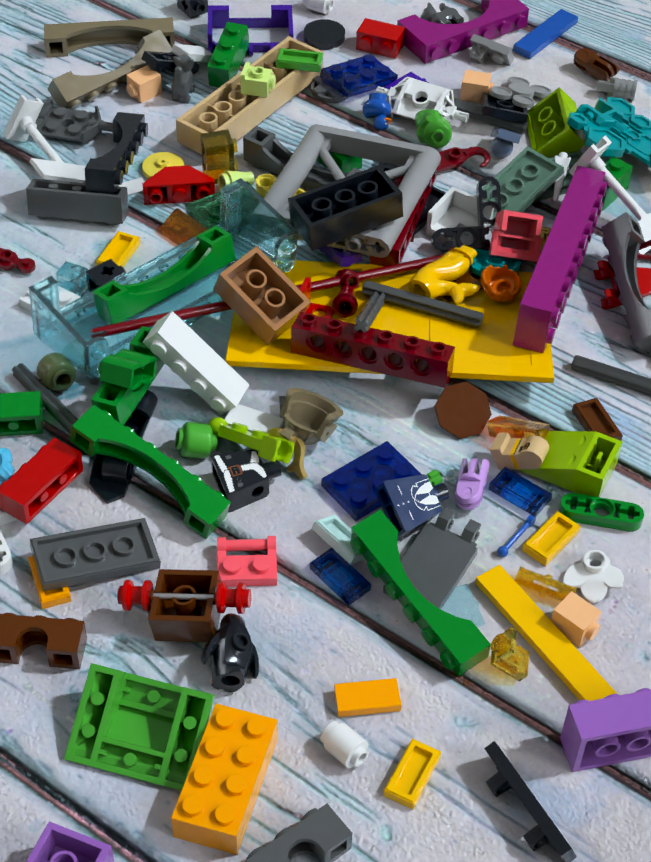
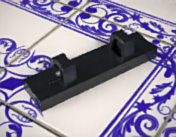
[484,741,577,862]

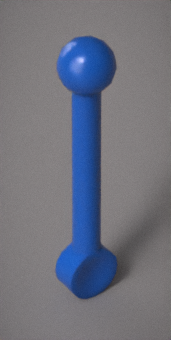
[497,515,536,557]

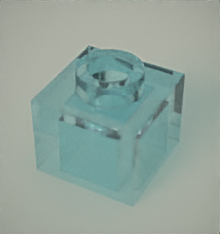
[56,261,88,297]

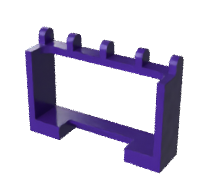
[208,5,293,56]

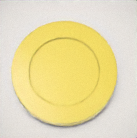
[142,152,184,179]

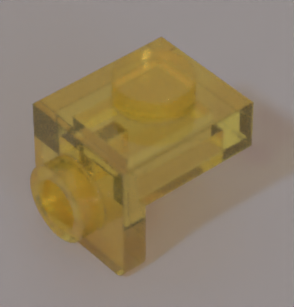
[490,627,529,682]

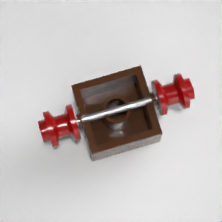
[117,569,252,642]

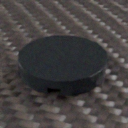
[304,19,345,50]

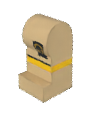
[490,433,550,470]

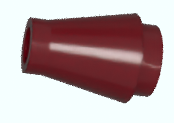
[332,286,358,318]

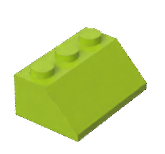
[527,87,585,158]

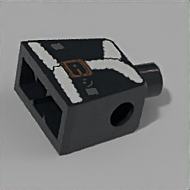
[211,449,282,513]

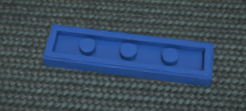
[513,9,578,59]

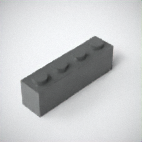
[26,178,128,225]

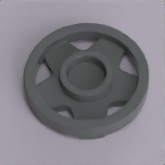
[310,73,352,103]

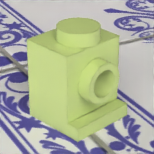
[240,62,276,98]

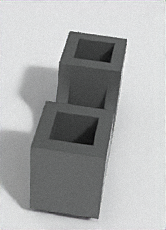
[244,803,353,862]

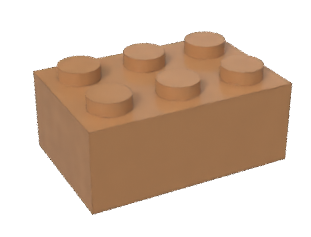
[213,246,311,345]

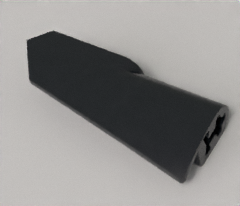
[89,390,158,504]

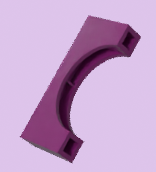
[397,0,529,64]

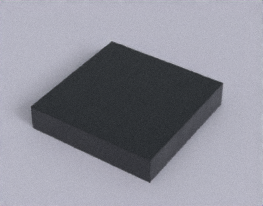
[481,93,528,123]

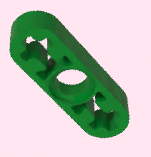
[559,493,644,532]

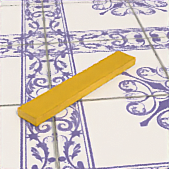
[475,564,617,701]

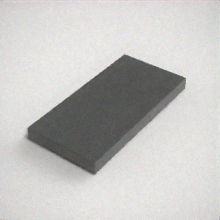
[30,518,161,591]

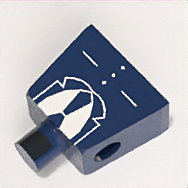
[375,474,449,539]

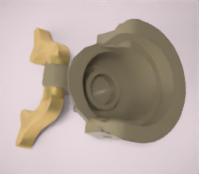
[267,388,343,479]

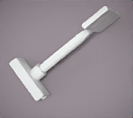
[3,95,86,183]
[568,135,651,255]

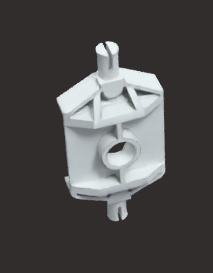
[375,77,469,123]

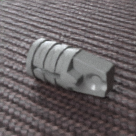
[596,77,638,100]

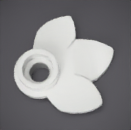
[563,550,624,603]

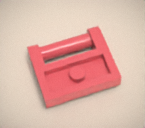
[217,536,277,587]

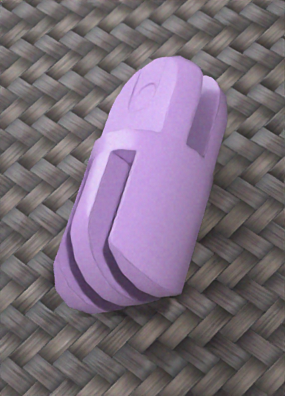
[454,458,490,510]

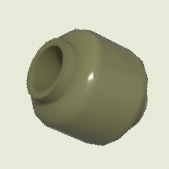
[37,352,76,392]

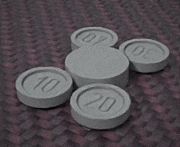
[490,77,552,108]

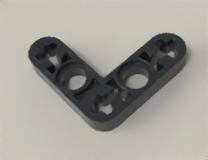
[431,176,501,251]

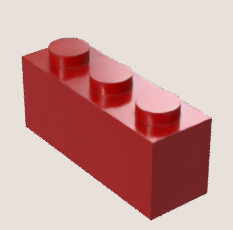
[0,437,83,525]

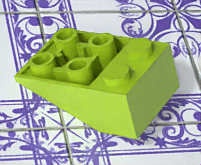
[519,431,623,497]

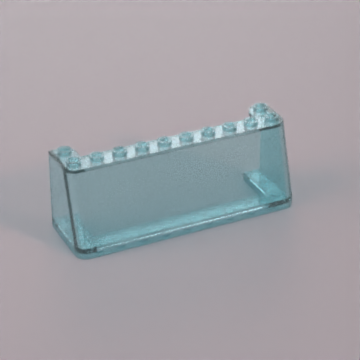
[29,178,298,378]

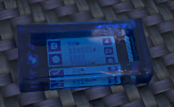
[488,467,552,517]
[310,548,371,606]

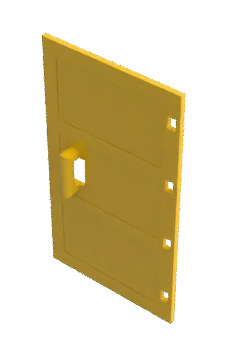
[225,259,554,383]

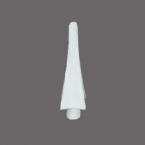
[553,152,571,203]

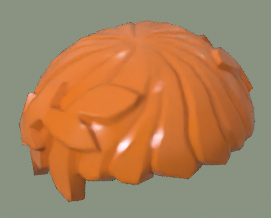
[481,265,523,302]

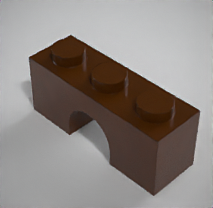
[0,613,87,669]

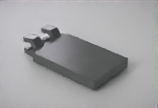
[383,507,481,610]

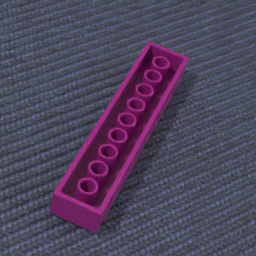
[513,166,608,353]

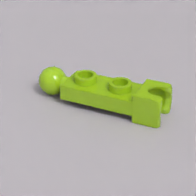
[208,417,294,464]

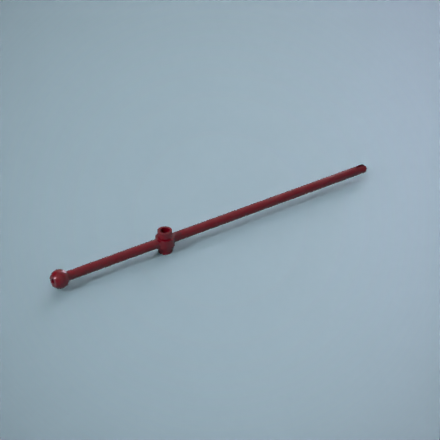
[90,247,455,339]

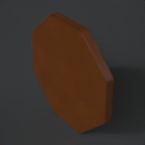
[434,382,492,439]

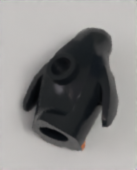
[201,613,259,692]

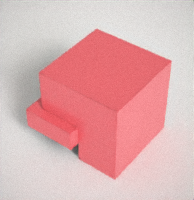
[489,210,543,263]

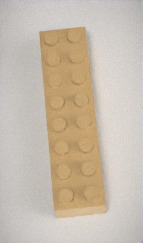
[176,36,323,154]

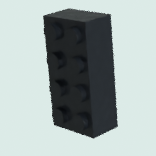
[288,165,403,251]

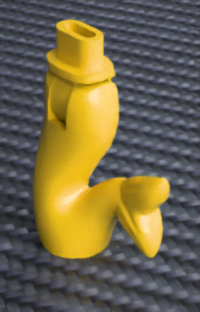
[408,245,481,305]

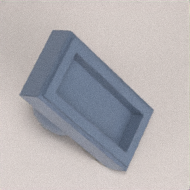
[491,128,521,158]

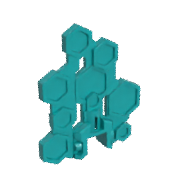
[567,97,651,168]

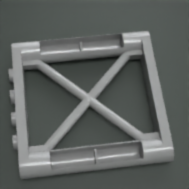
[251,124,441,258]

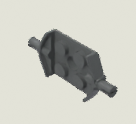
[35,99,113,142]

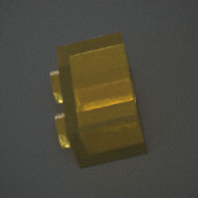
[201,130,238,184]

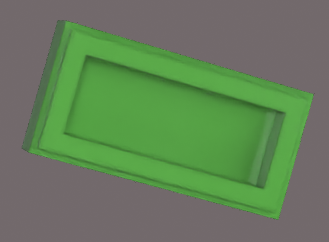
[276,48,323,72]

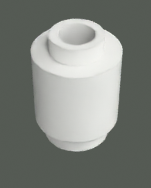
[302,0,334,14]
[320,721,369,768]

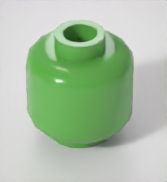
[175,422,217,459]

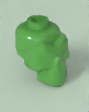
[415,109,452,149]

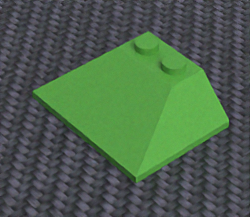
[64,663,215,791]

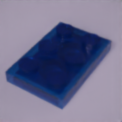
[320,54,398,98]
[321,441,422,521]

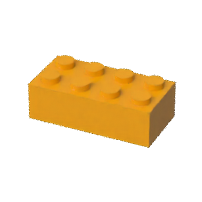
[171,703,278,855]

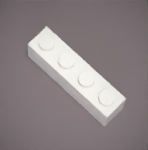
[143,311,249,415]

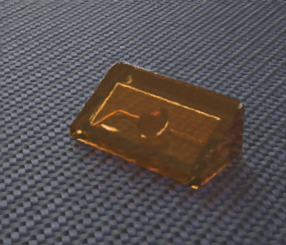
[159,208,208,252]
[487,415,550,439]

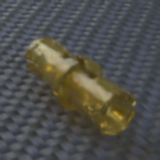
[515,567,577,601]

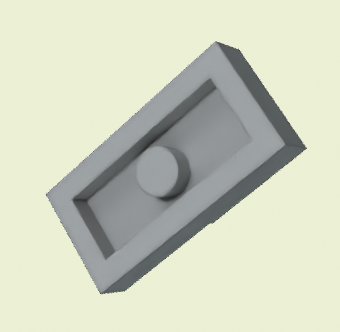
[469,34,514,66]

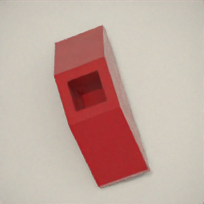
[142,165,215,205]

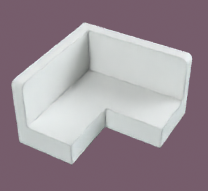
[426,186,494,243]

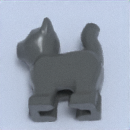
[420,2,464,24]
[171,55,195,104]

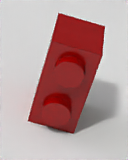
[356,18,405,59]

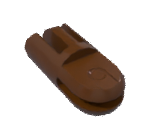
[574,48,620,81]

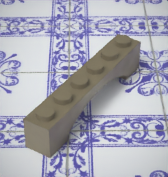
[44,17,175,57]
[48,29,172,109]

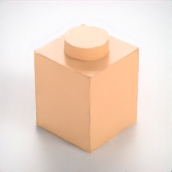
[126,65,162,103]
[460,70,494,104]
[551,591,602,647]

